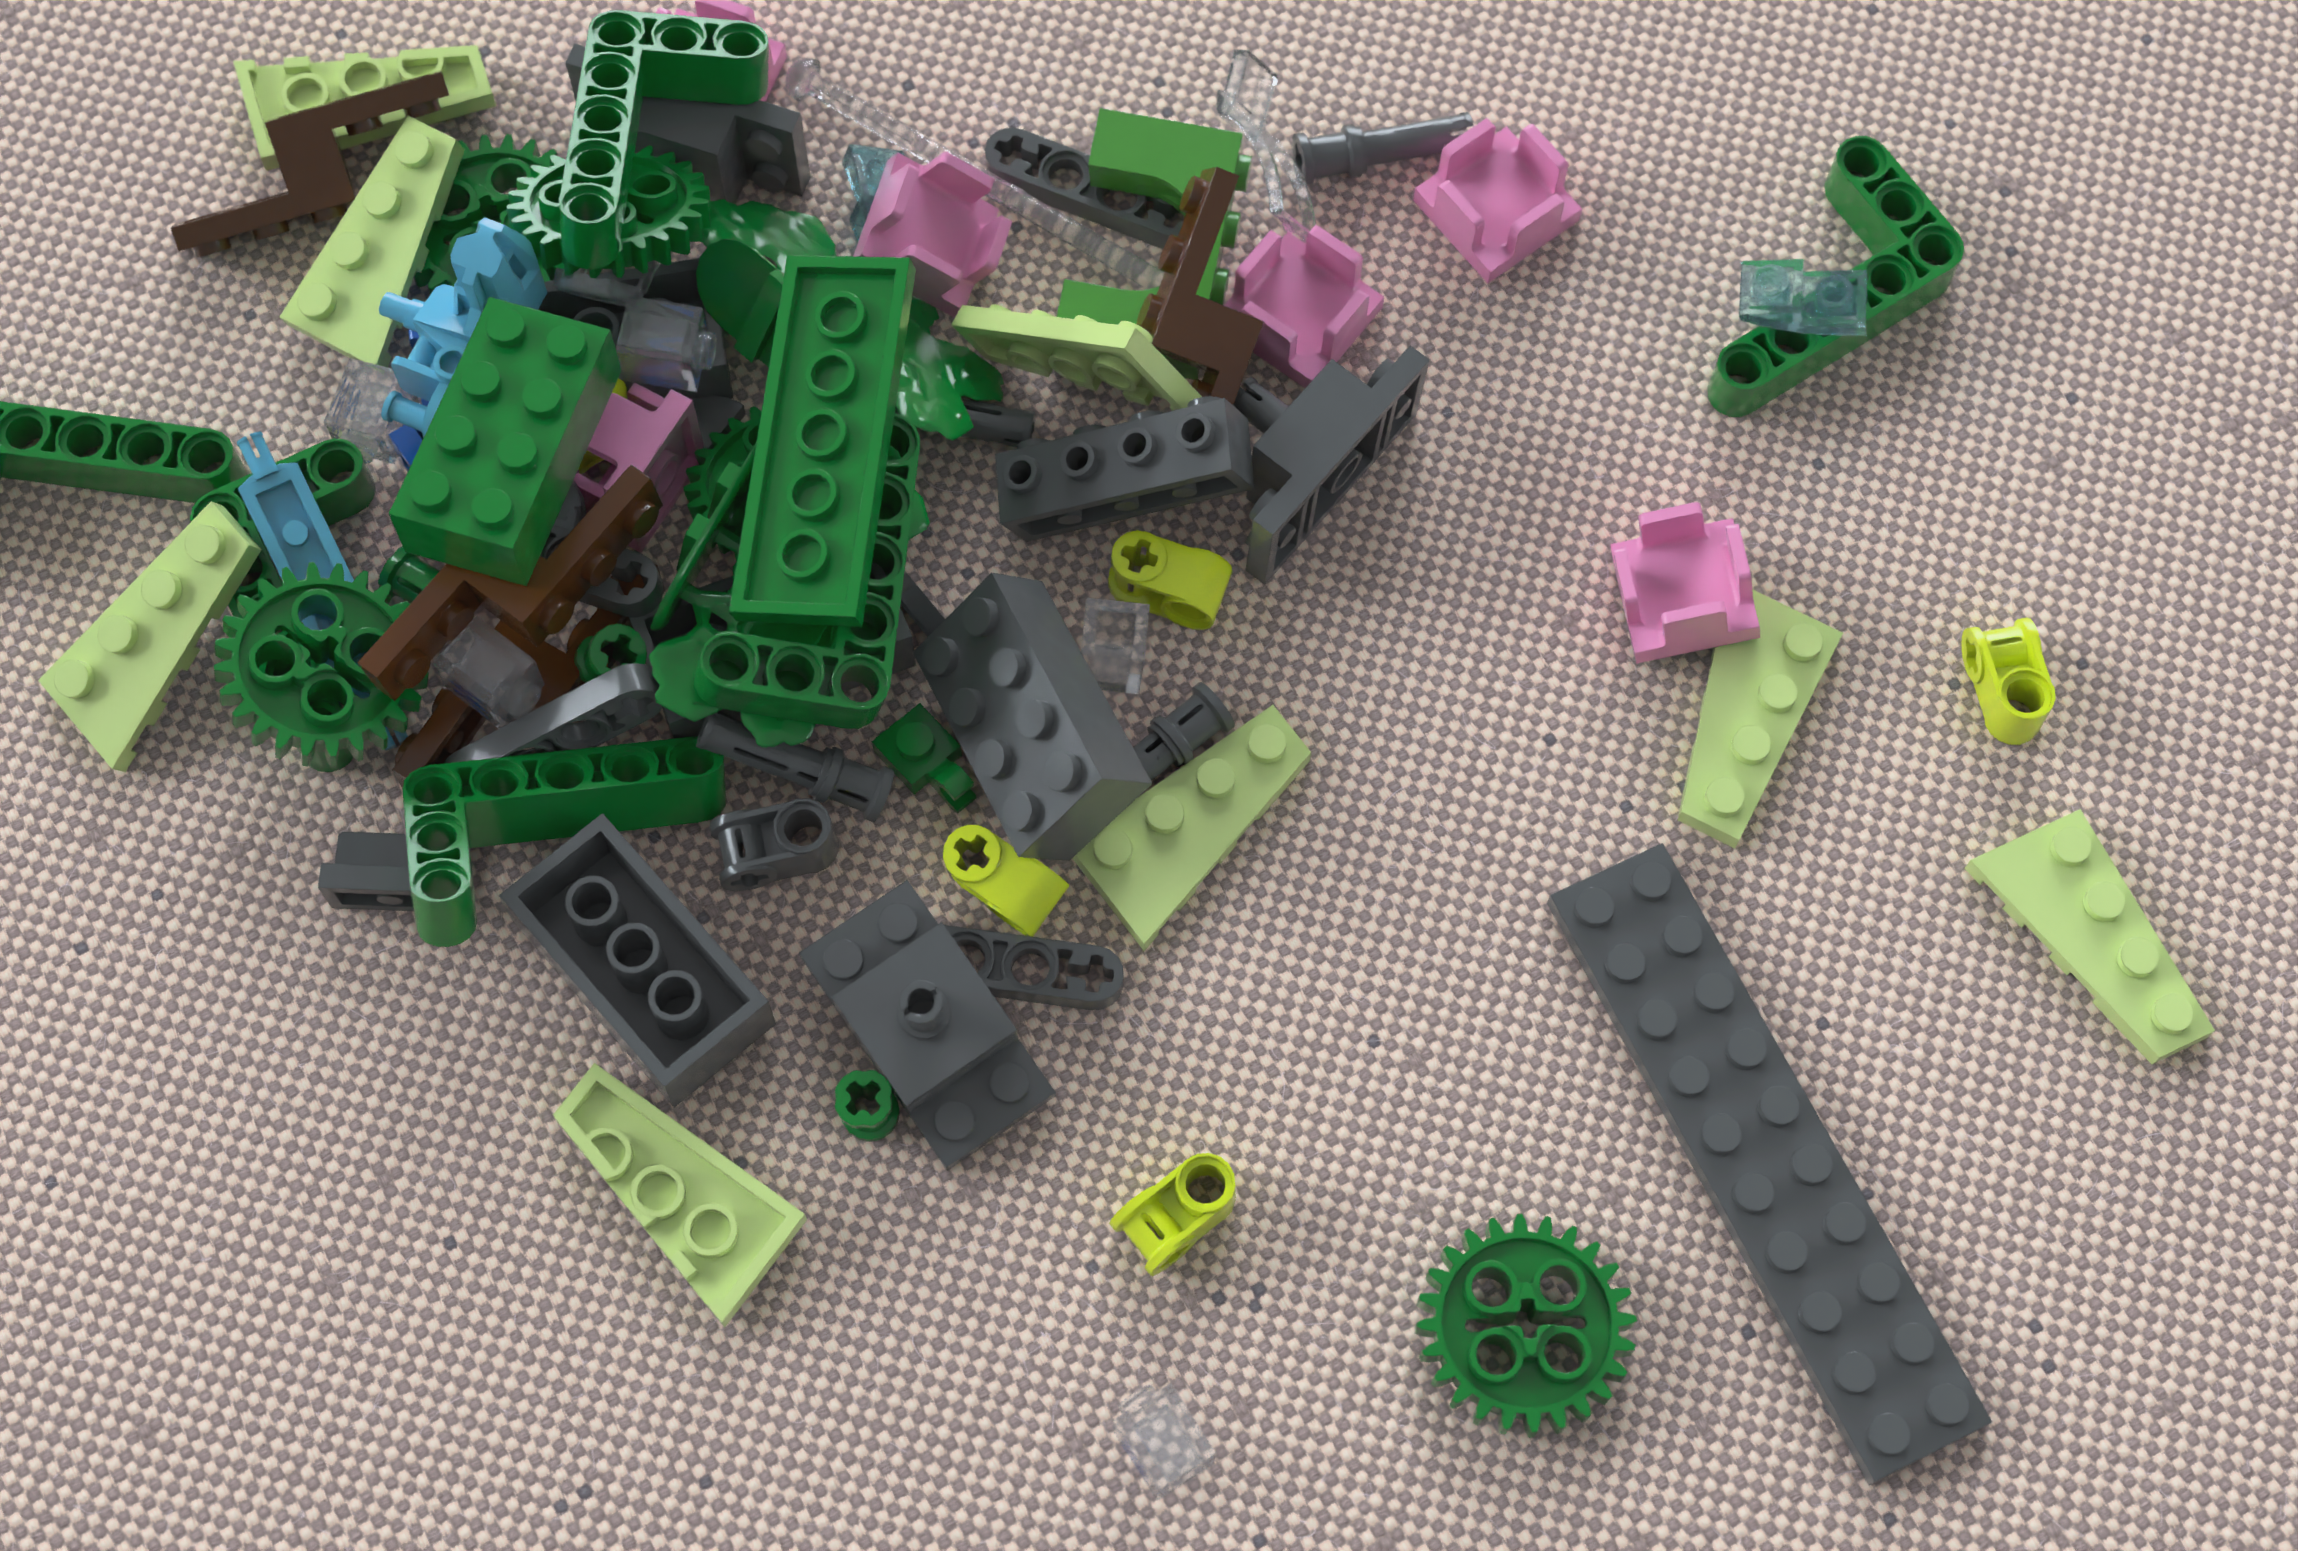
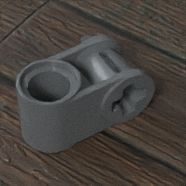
[709,798,839,891]

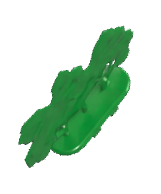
[696,199,1004,440]
[649,441,930,747]

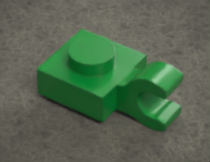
[871,703,977,814]

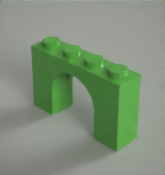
[1057,108,1252,380]

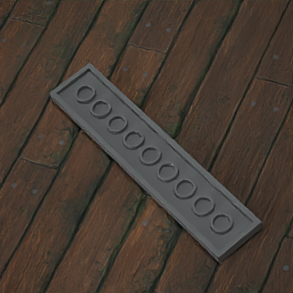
[1547,843,1993,1486]

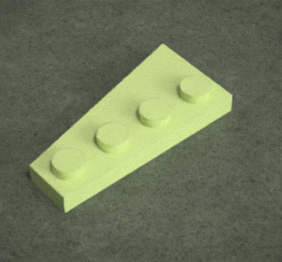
[233,45,496,171]
[279,116,464,377]
[951,304,1202,411]
[38,501,262,772]
[1677,589,1843,848]
[1072,705,1311,951]
[1964,809,2215,1064]
[553,1063,807,1328]

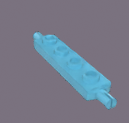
[236,431,408,751]

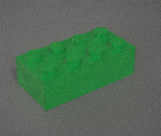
[389,297,622,586]

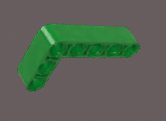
[559,10,769,269]
[1707,136,1964,417]
[0,401,248,503]
[694,414,920,729]
[190,438,376,773]
[402,737,726,947]

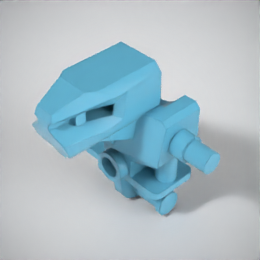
[379,217,547,438]

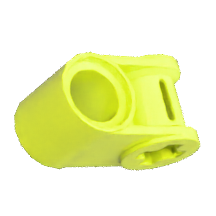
[1108,530,1233,630]
[1961,618,2056,745]
[943,825,1069,937]
[1109,1153,1236,1276]

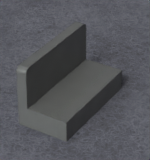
[318,832,414,911]

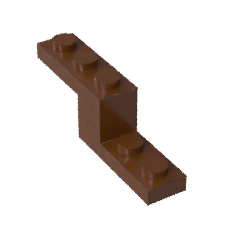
[170,70,449,258]
[1137,167,1264,405]
[358,464,663,701]
[392,564,665,788]

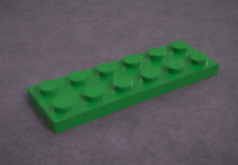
[729,255,916,627]

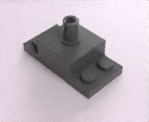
[565,43,811,205]
[1233,345,1430,585]
[799,880,1056,1171]

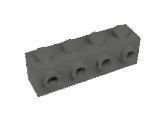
[995,396,1255,542]

